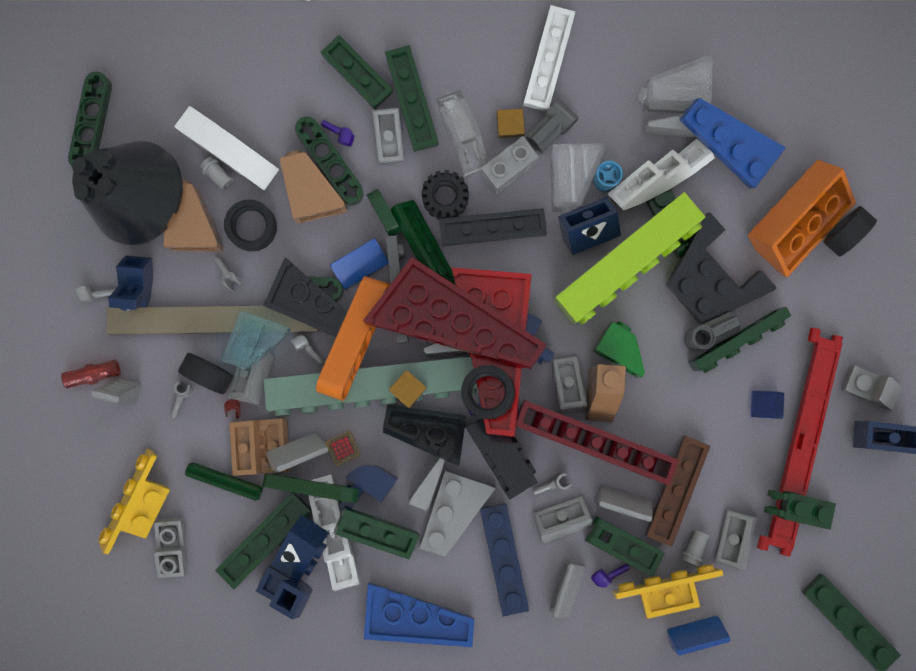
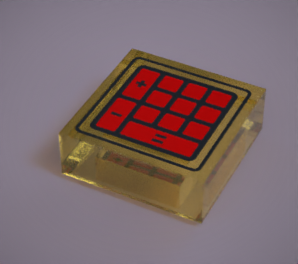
[325,430,361,466]

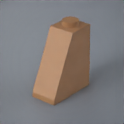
[279,151,348,224]
[163,180,223,252]
[586,364,626,422]

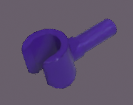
[321,120,354,147]
[591,564,630,588]

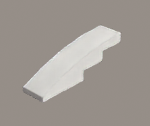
[174,106,279,191]
[608,139,715,211]
[308,475,361,591]

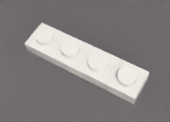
[523,5,575,112]

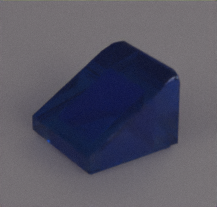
[751,391,784,419]

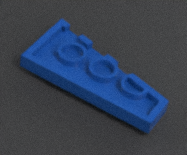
[679,98,786,188]
[364,582,474,647]

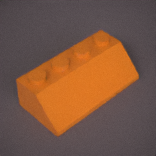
[748,159,856,277]

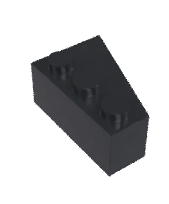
[465,418,538,500]

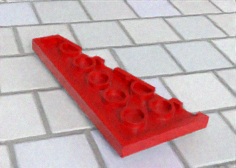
[451,267,532,437]

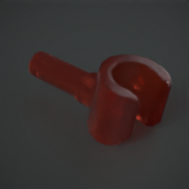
[224,399,241,419]

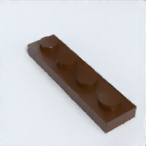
[645,436,710,547]

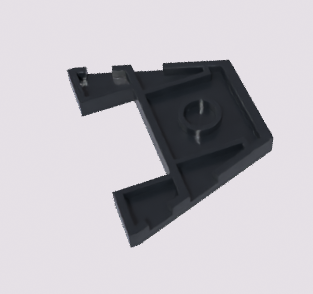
[666,212,776,324]

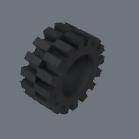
[421,170,469,220]

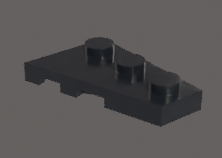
[263,257,347,337]
[383,405,466,466]

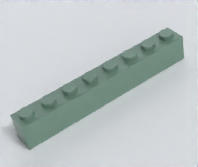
[263,357,478,416]

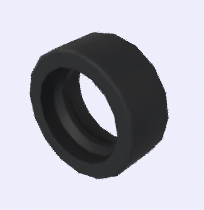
[224,200,277,251]
[823,206,877,257]
[178,353,234,394]
[461,365,515,419]

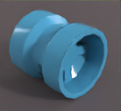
[593,161,623,193]

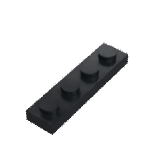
[439,208,547,246]

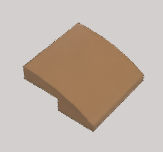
[229,418,291,476]

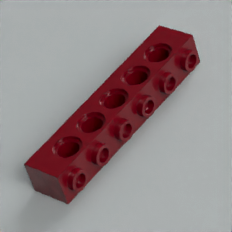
[516,400,679,486]

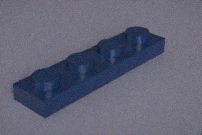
[480,503,529,617]

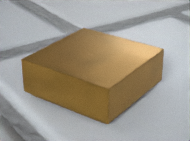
[497,109,525,138]
[389,370,427,408]

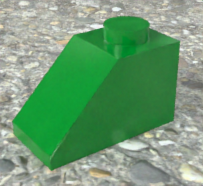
[593,321,645,378]

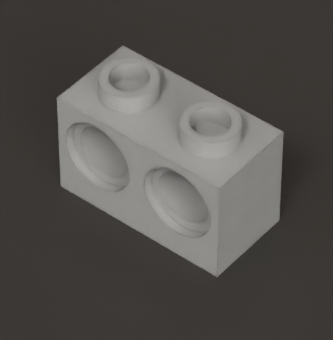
[480,136,539,196]

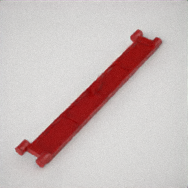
[757,328,843,557]

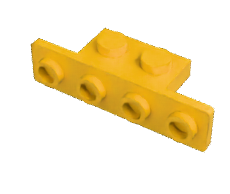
[98,448,170,555]
[612,564,723,619]

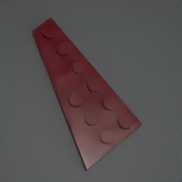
[363,257,547,370]

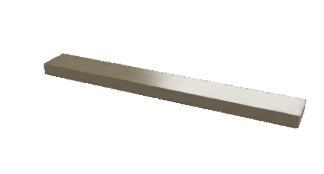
[106,306,319,335]

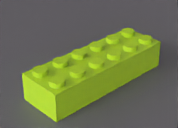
[554,192,706,325]

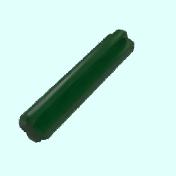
[185,462,263,501]

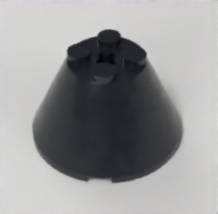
[72,141,183,245]

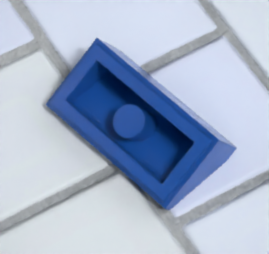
[330,238,389,290]
[667,616,731,656]

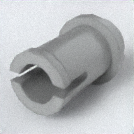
[200,157,234,191]
[682,530,710,566]

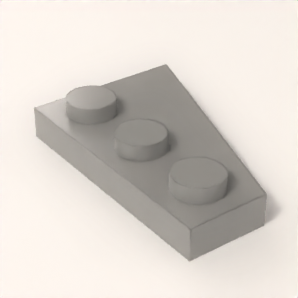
[420,470,496,557]

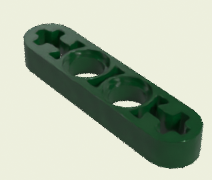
[68,72,112,166]
[295,117,364,205]
[262,473,360,503]

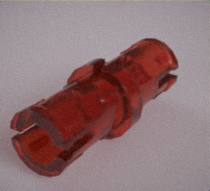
[61,359,121,389]

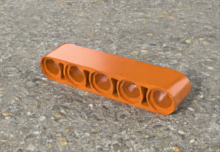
[316,276,390,401]

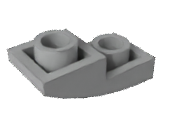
[154,517,186,578]

